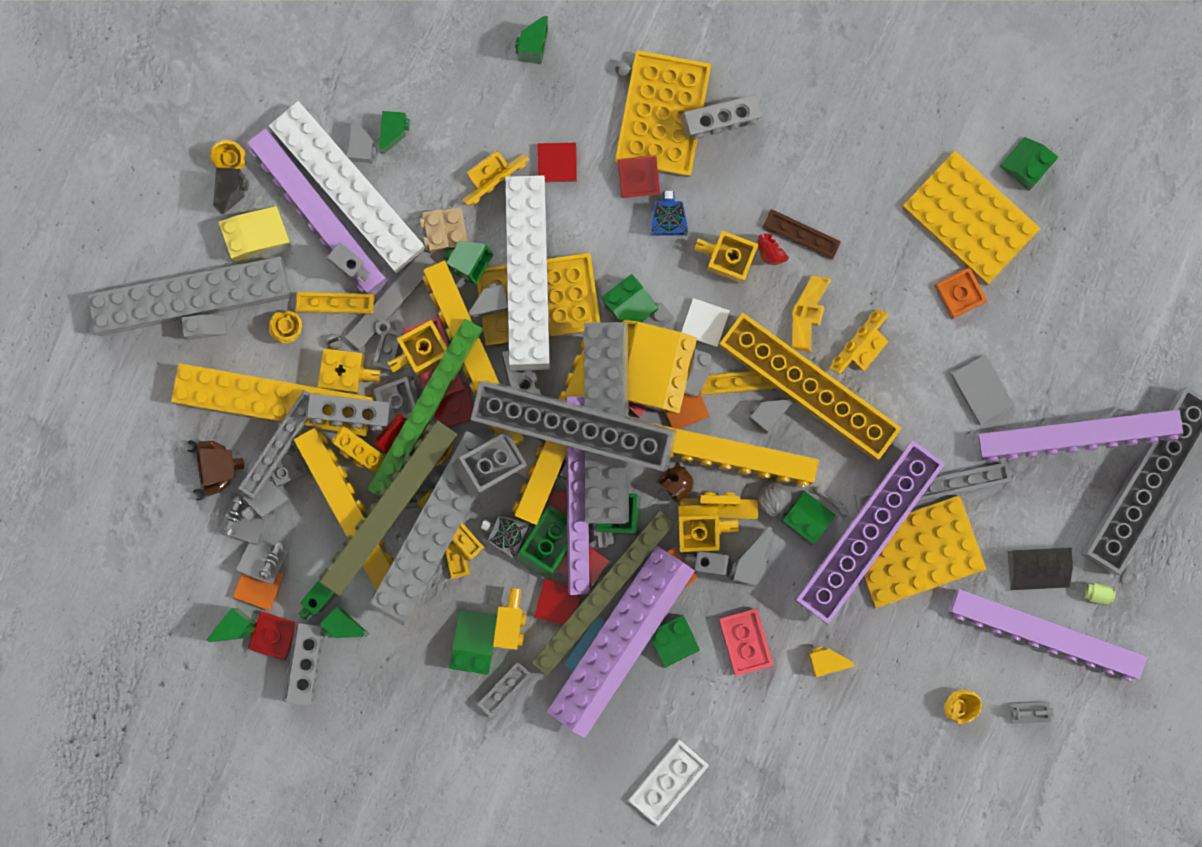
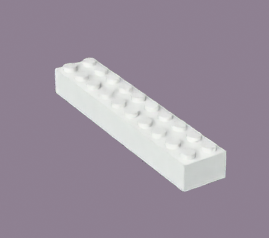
[269,101,426,275]
[505,176,550,371]

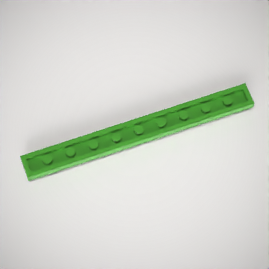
[367,318,483,496]

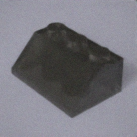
[1007,547,1073,591]

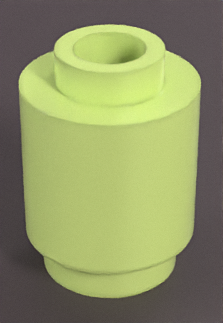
[1084,582,1116,605]

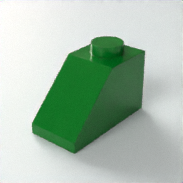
[379,111,410,154]

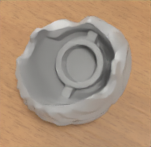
[757,481,793,517]

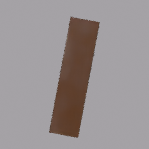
[763,209,841,260]

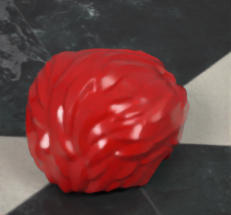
[757,233,789,265]

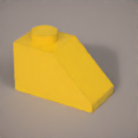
[808,646,855,677]

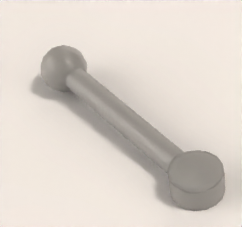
[814,487,848,515]

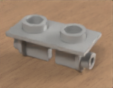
[1010,702,1053,724]

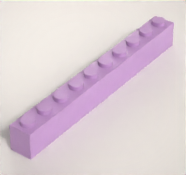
[247,128,387,294]
[979,410,1183,463]
[949,589,1147,682]

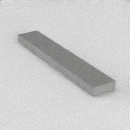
[345,251,437,351]
[238,390,310,500]

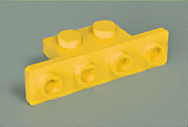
[462,150,529,206]
[829,309,889,374]
[332,426,385,474]
[680,492,758,519]

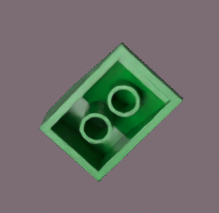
[515,505,568,579]
[449,610,497,675]

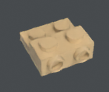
[420,207,468,253]

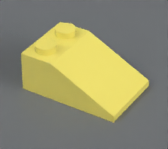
[219,206,290,262]

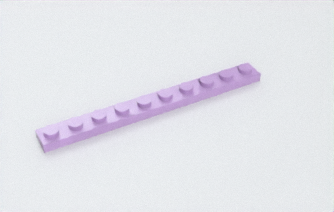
[565,396,590,595]

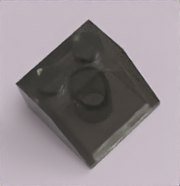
[213,167,249,214]

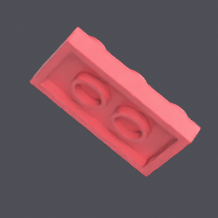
[719,608,774,676]

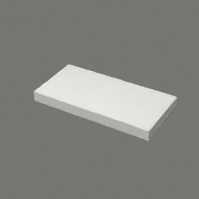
[628,739,709,826]

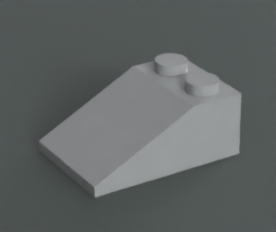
[452,431,527,498]
[729,527,773,587]

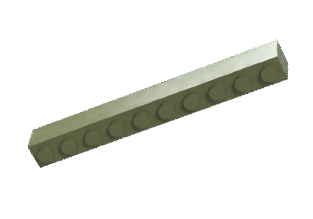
[319,421,457,598]
[532,511,675,676]

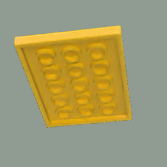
[615,50,712,177]
[902,151,1041,285]
[477,253,601,346]
[863,495,986,608]

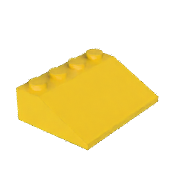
[628,322,697,414]

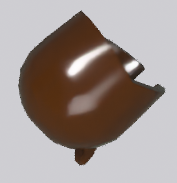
[657,462,694,503]

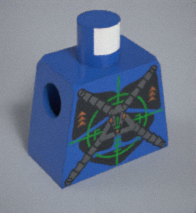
[650,191,688,236]

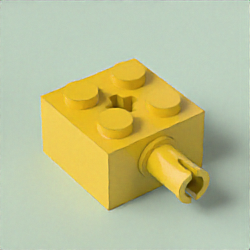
[694,231,758,284]
[387,320,447,377]
[318,348,381,395]
[678,505,739,552]
[493,588,527,650]

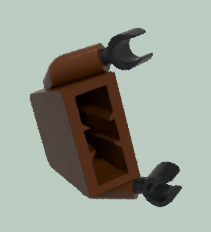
[187,440,244,501]

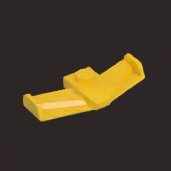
[791,275,831,353]

